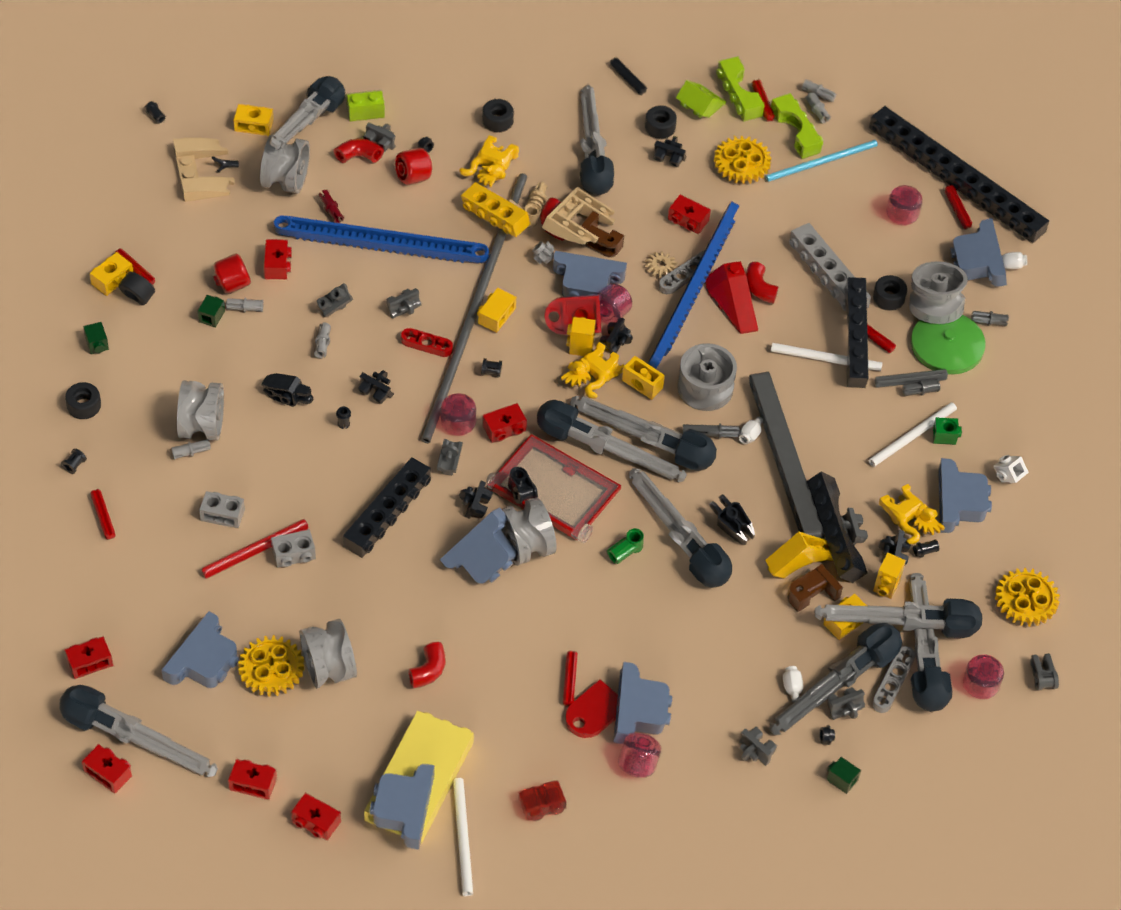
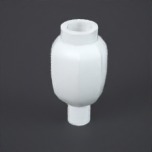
[1002,252,1027,269]
[739,417,763,444]
[783,666,803,703]

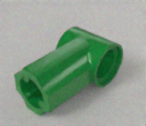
[607,528,644,564]

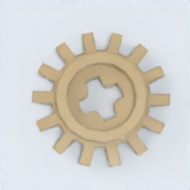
[645,251,677,278]

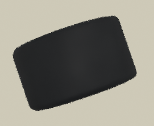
[482,99,514,132]
[645,105,677,139]
[119,271,155,305]
[873,275,908,311]
[65,382,101,419]

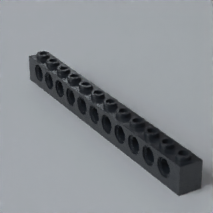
[869,106,1050,243]

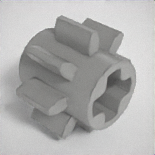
[533,241,555,264]

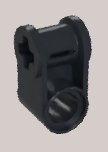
[507,467,538,504]

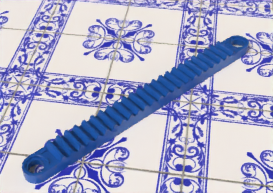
[648,201,739,369]
[274,215,489,263]

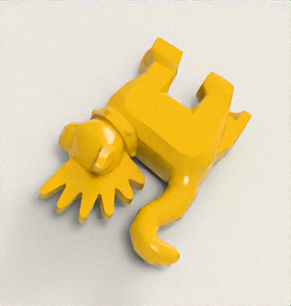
[459,135,519,187]
[561,342,625,399]
[879,484,945,544]

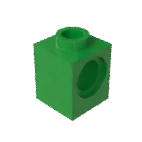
[933,417,962,445]

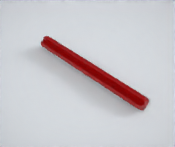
[201,519,308,578]

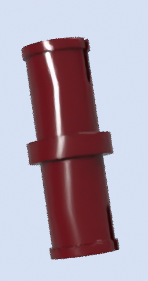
[318,190,344,223]

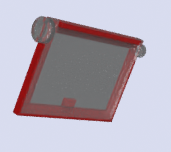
[486,434,621,543]

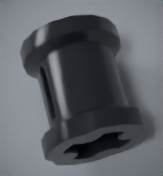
[481,358,502,377]
[61,449,87,474]

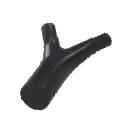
[212,156,239,173]

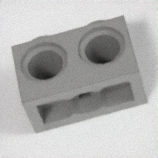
[199,491,245,529]
[271,529,316,568]

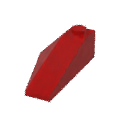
[705,261,758,334]

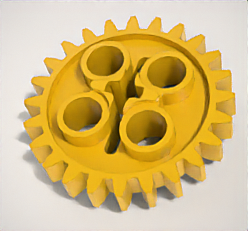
[714,135,771,184]
[995,568,1060,627]
[238,635,305,697]

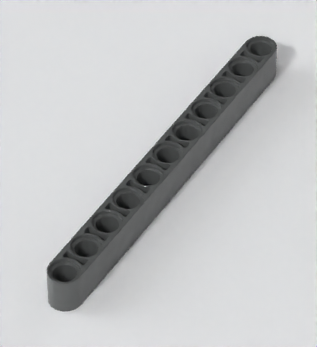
[749,371,824,539]

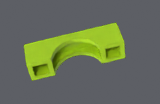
[716,56,764,122]
[771,93,823,159]

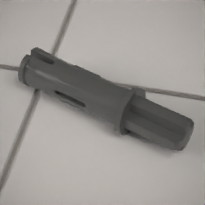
[683,423,740,439]

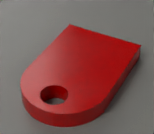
[545,295,602,335]
[565,679,618,738]

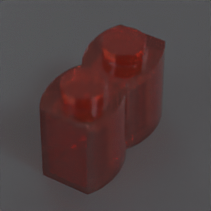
[519,780,566,821]

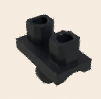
[654,136,687,167]
[600,318,633,353]
[358,370,394,404]
[459,480,493,519]
[879,529,911,565]

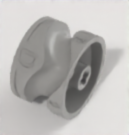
[260,134,310,194]
[909,261,968,324]
[677,343,737,411]
[177,380,224,441]
[501,498,557,566]
[299,619,357,689]

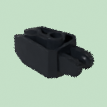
[261,373,314,407]
[710,494,755,545]

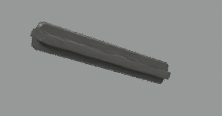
[875,369,948,387]

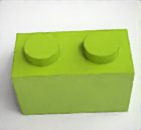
[676,80,727,118]
[345,90,385,122]

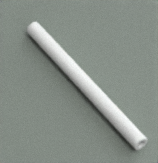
[771,343,882,372]
[868,402,957,467]
[453,778,473,896]

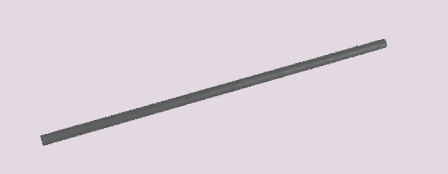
[421,173,528,443]

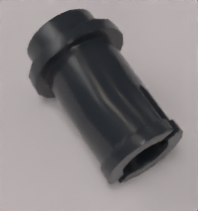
[145,101,166,124]
[336,406,351,429]
[913,539,940,558]

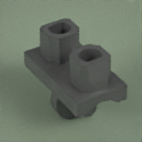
[363,122,396,152]
[317,283,353,317]
[386,288,422,318]
[437,439,463,476]
[841,508,868,546]
[827,687,865,720]
[740,727,777,766]

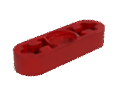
[401,328,453,357]

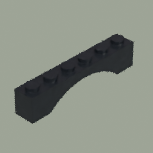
[845,277,869,388]
[807,471,868,583]

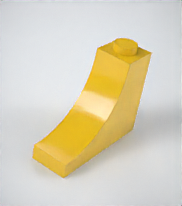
[765,532,833,579]

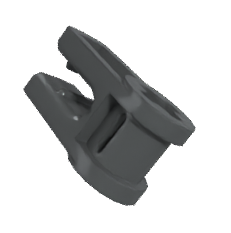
[1030,653,1059,690]

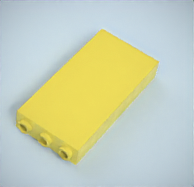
[364,710,474,844]

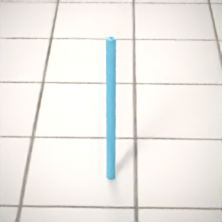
[766,140,878,182]

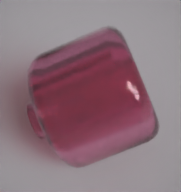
[886,185,923,225]
[596,284,632,324]
[440,393,477,436]
[963,654,1004,699]
[618,733,662,778]

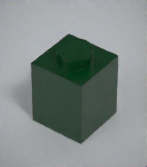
[198,295,225,328]
[83,321,109,354]
[827,756,861,794]

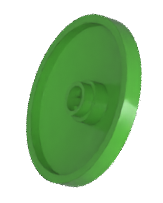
[911,315,985,374]

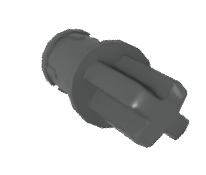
[971,311,1009,326]
[902,379,941,396]

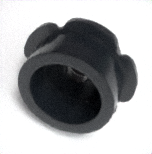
[418,137,434,153]
[819,725,835,745]

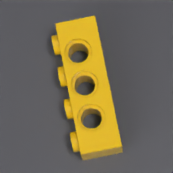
[461,182,530,237]

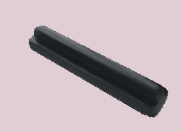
[610,57,647,95]

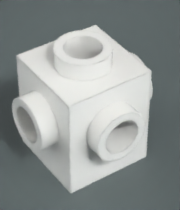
[994,455,1029,483]

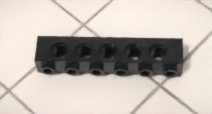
[343,457,431,558]

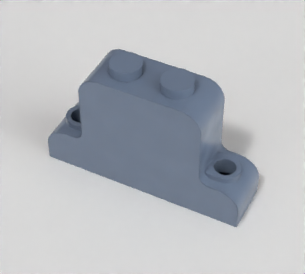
[950,218,1007,287]
[553,251,627,304]
[938,458,992,533]
[440,508,517,584]
[162,611,239,688]
[613,662,672,744]
[369,764,435,850]

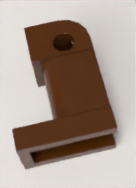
[581,211,624,257]
[788,564,843,612]

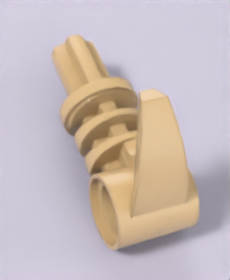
[509,182,547,228]

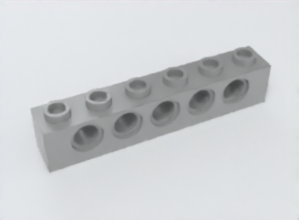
[789,223,871,311]

